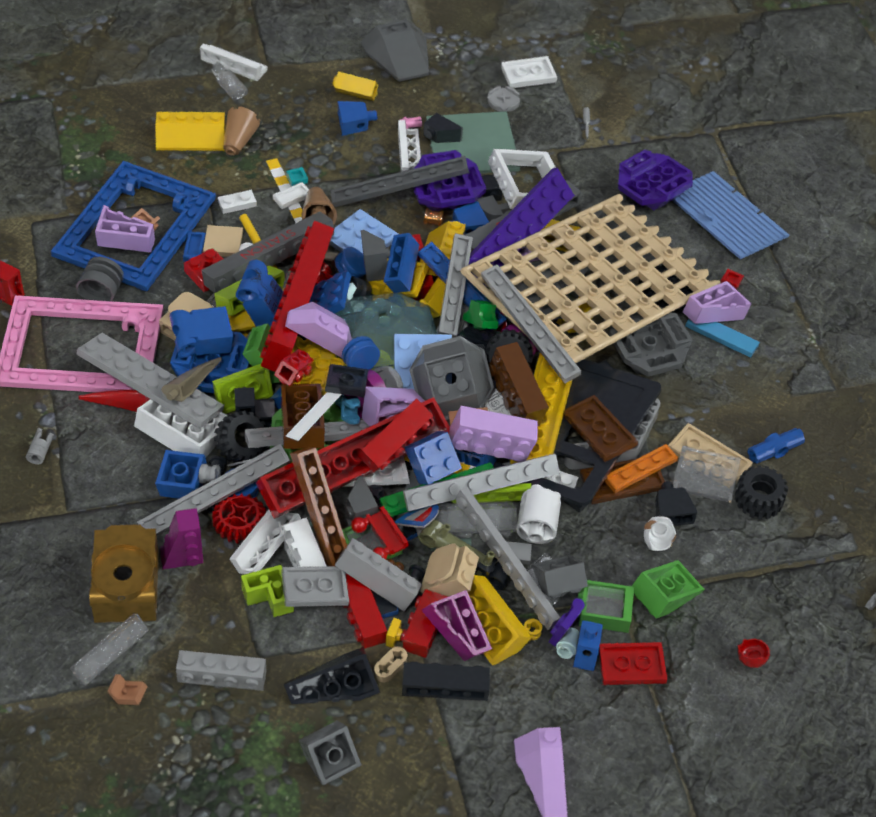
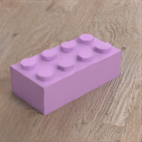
[449,406,538,462]

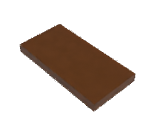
[563,395,638,462]
[580,458,665,504]

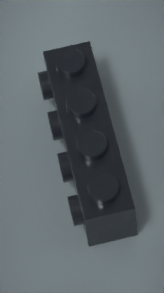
[402,661,490,701]

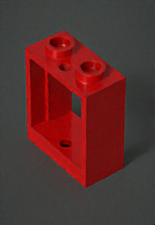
[0,260,24,306]

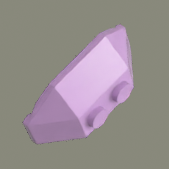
[285,302,352,358]

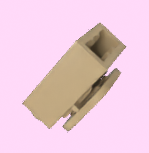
[159,292,214,341]
[420,543,479,597]

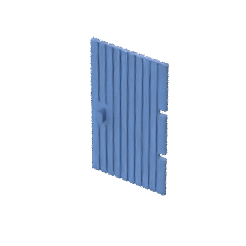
[672,171,789,259]

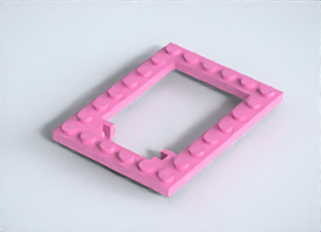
[0,295,164,392]

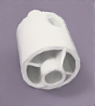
[516,484,561,544]

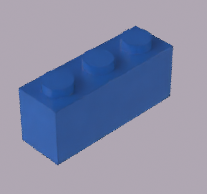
[384,233,420,293]

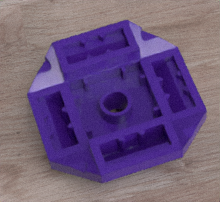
[413,150,486,212]

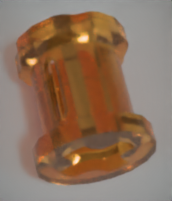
[424,208,444,226]

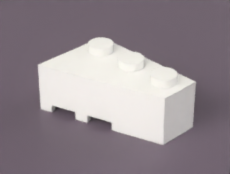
[284,517,326,567]

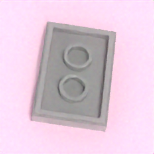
[281,566,349,607]

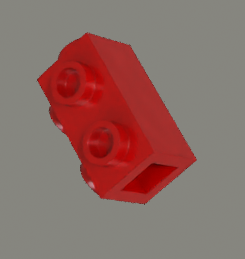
[274,349,314,386]

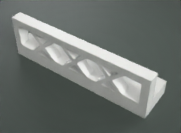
[200,43,267,81]
[398,120,421,172]
[230,510,301,574]

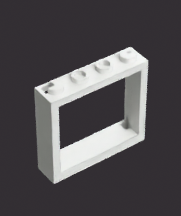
[488,149,555,209]

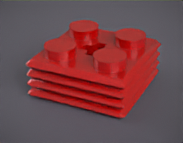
[183,248,223,292]

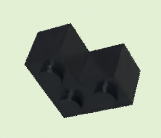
[235,387,275,431]

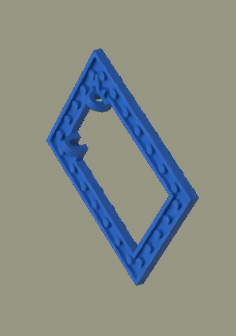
[51,161,216,291]

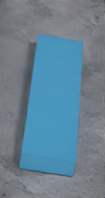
[685,319,760,358]

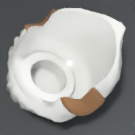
[644,516,676,551]

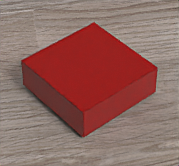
[720,269,744,290]

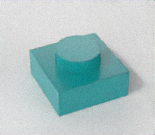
[286,167,308,187]

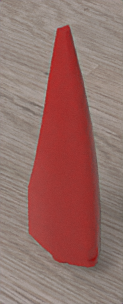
[79,389,150,412]

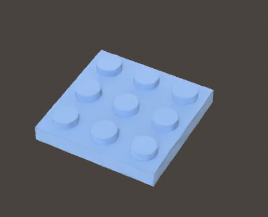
[329,209,398,254]
[394,334,452,389]

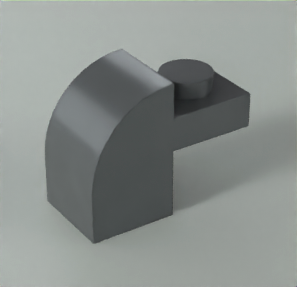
[477,196,513,222]

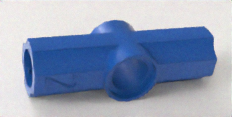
[747,428,805,464]

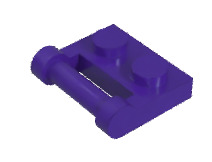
[548,598,585,646]

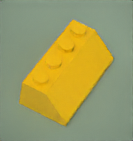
[156,112,226,151]
[420,221,466,276]
[468,575,532,665]

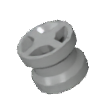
[199,464,221,484]

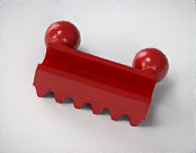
[351,506,409,560]

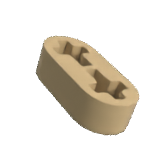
[374,647,407,683]

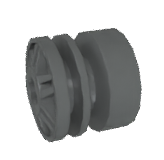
[76,257,124,302]

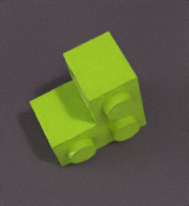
[241,565,294,617]

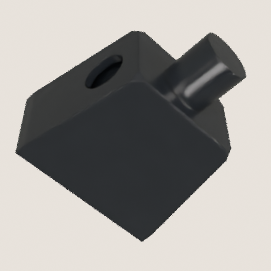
[655,481,697,526]

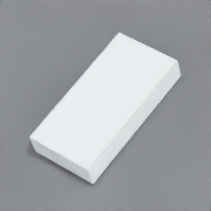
[273,182,309,209]

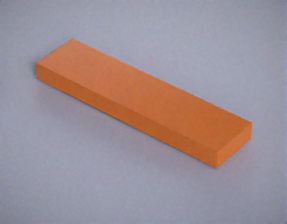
[604,444,678,493]

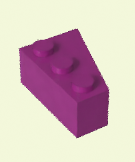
[159,508,204,569]
[422,590,492,662]

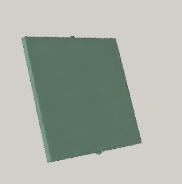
[426,111,520,174]

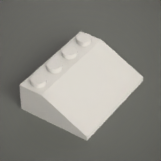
[134,399,227,458]

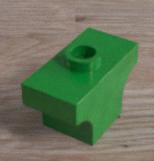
[462,300,499,329]

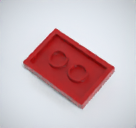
[599,642,667,685]

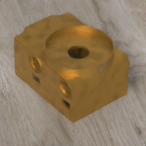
[89,525,159,623]

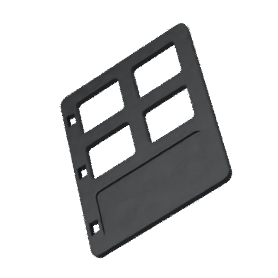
[493,359,661,506]

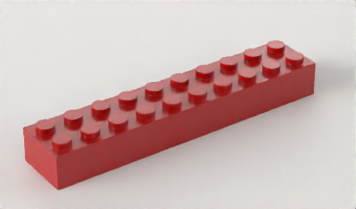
[260,220,334,372]
[256,397,450,519]

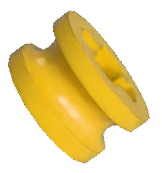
[524,619,542,640]

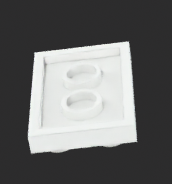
[501,56,557,88]

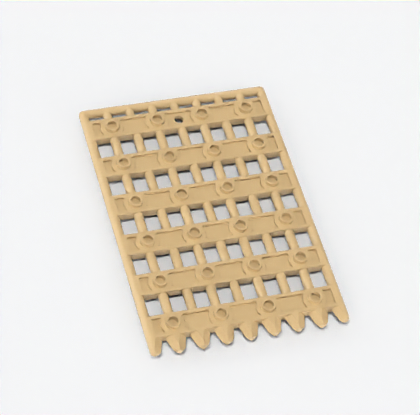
[460,194,721,363]

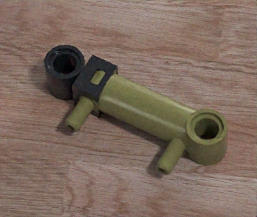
[418,519,511,590]

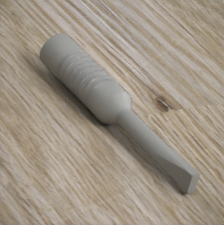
[583,107,590,139]

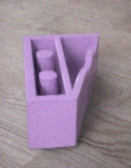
[95,205,155,252]
[683,281,751,324]
[362,387,425,427]

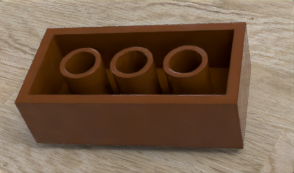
[489,342,549,426]
[281,384,325,450]

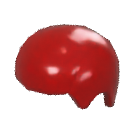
[737,638,770,668]

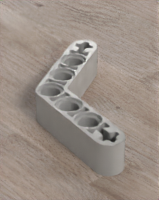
[564,398,660,469]

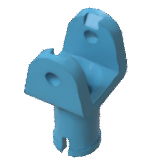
[335,394,360,425]

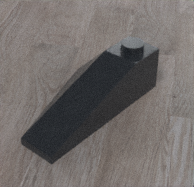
[284,647,380,704]

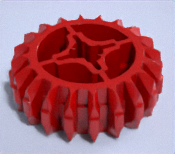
[212,492,266,544]

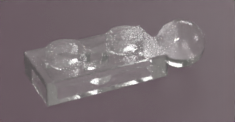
[212,63,248,100]

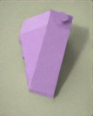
[514,727,567,817]

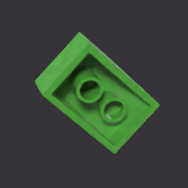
[631,560,705,619]

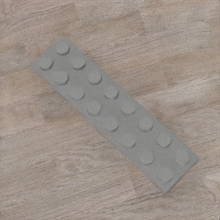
[77,333,224,429]

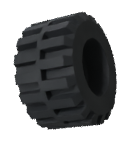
[485,329,533,367]
[214,411,267,463]
[735,465,788,519]

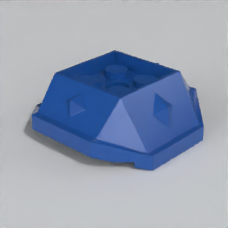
[170,331,250,393]

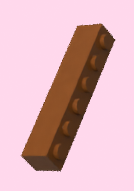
[290,447,347,566]

